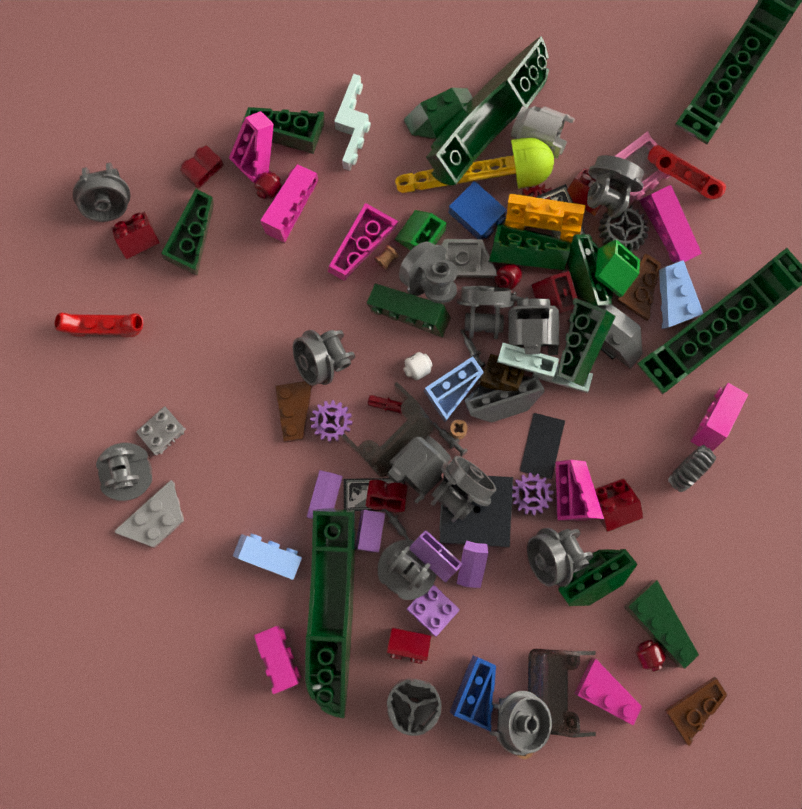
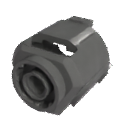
[508,299,559,356]
[387,436,452,504]
[387,678,441,736]

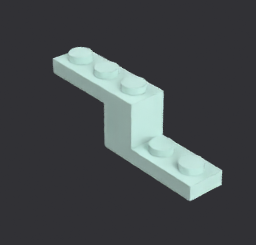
[334,74,371,171]
[497,343,593,393]

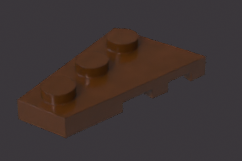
[616,253,661,321]
[275,381,313,443]
[665,677,728,746]

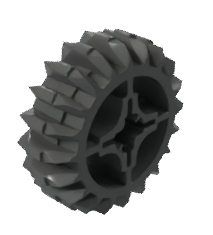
[598,205,649,252]
[668,445,716,492]

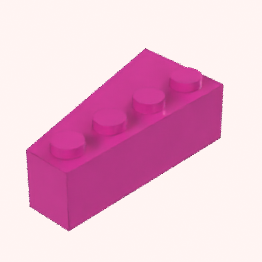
[260,164,318,243]
[639,185,702,263]
[328,203,398,281]

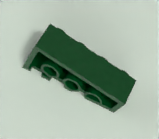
[242,107,325,154]
[161,189,214,275]
[489,224,571,270]
[366,283,451,338]
[558,298,616,387]
[624,580,699,669]

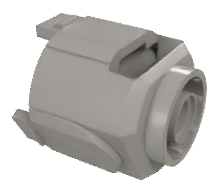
[511,106,575,159]

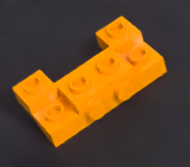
[505,194,585,243]

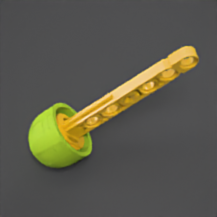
[395,138,554,193]

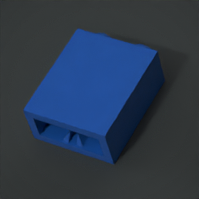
[448,181,507,240]

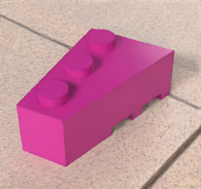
[229,112,274,183]
[690,383,748,451]
[556,460,604,521]
[254,626,302,694]
[574,658,642,725]

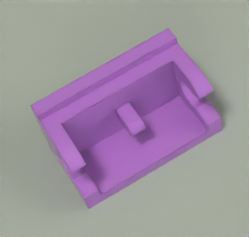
[355,510,385,553]

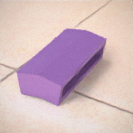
[307,470,343,519]
[409,530,462,583]
[457,541,488,588]

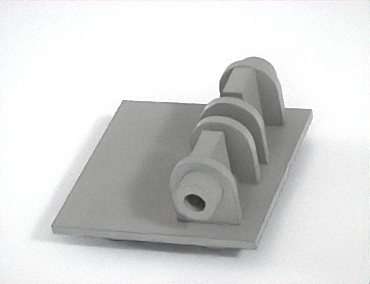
[136,406,186,455]

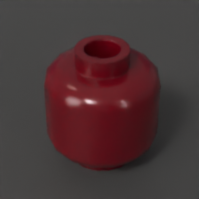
[254,171,282,200]
[494,264,522,290]
[636,639,666,672]

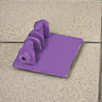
[407,584,460,637]

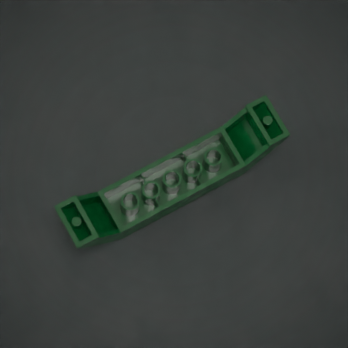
[675,0,802,145]
[637,248,802,395]

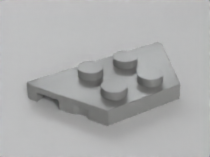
[442,239,497,278]
[115,480,184,548]

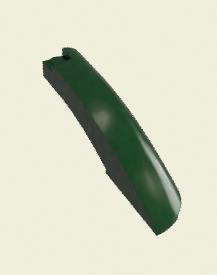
[426,36,549,185]
[305,508,356,718]

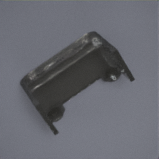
[341,382,434,477]
[528,649,596,738]

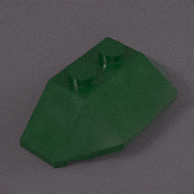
[404,87,473,140]
[567,234,613,306]
[558,549,637,606]

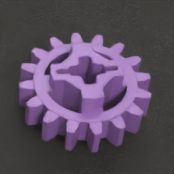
[310,400,352,443]
[512,473,553,516]

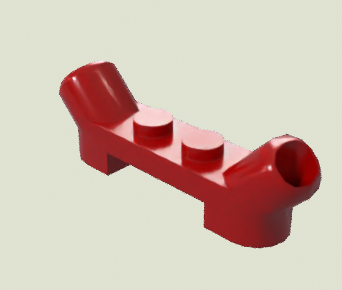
[647,145,726,199]
[54,312,144,337]

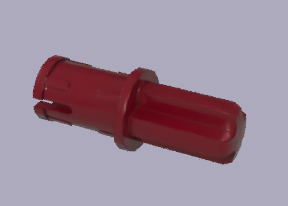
[367,395,406,415]

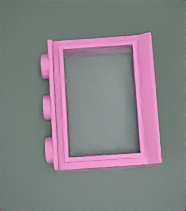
[615,131,670,203]

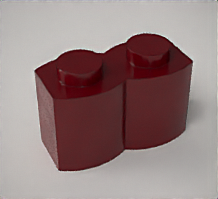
[180,145,224,189]
[365,480,408,513]

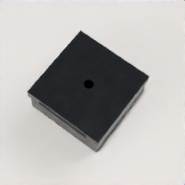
[439,474,513,548]

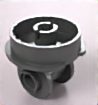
[587,155,644,218]
[72,162,131,222]
[399,242,457,303]
[457,286,514,339]
[292,330,356,386]
[96,443,152,501]
[430,456,496,523]
[527,528,593,587]
[378,540,437,600]
[490,691,552,755]

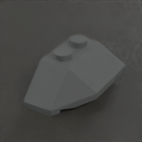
[597,304,643,369]
[465,376,545,423]

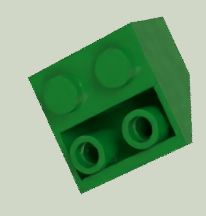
[394,210,446,251]
[595,239,640,297]

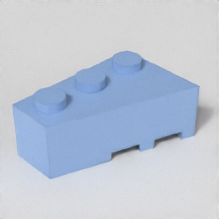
[659,260,704,329]
[424,356,484,422]
[233,533,302,580]

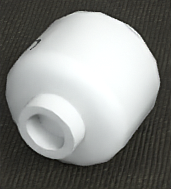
[403,352,433,380]

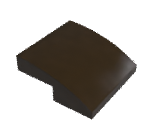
[479,354,525,391]

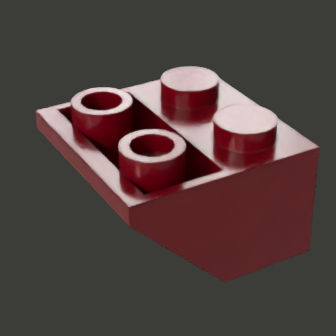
[567,168,615,216]
[112,211,160,259]
[531,271,577,316]
[595,478,643,532]
[387,627,431,664]

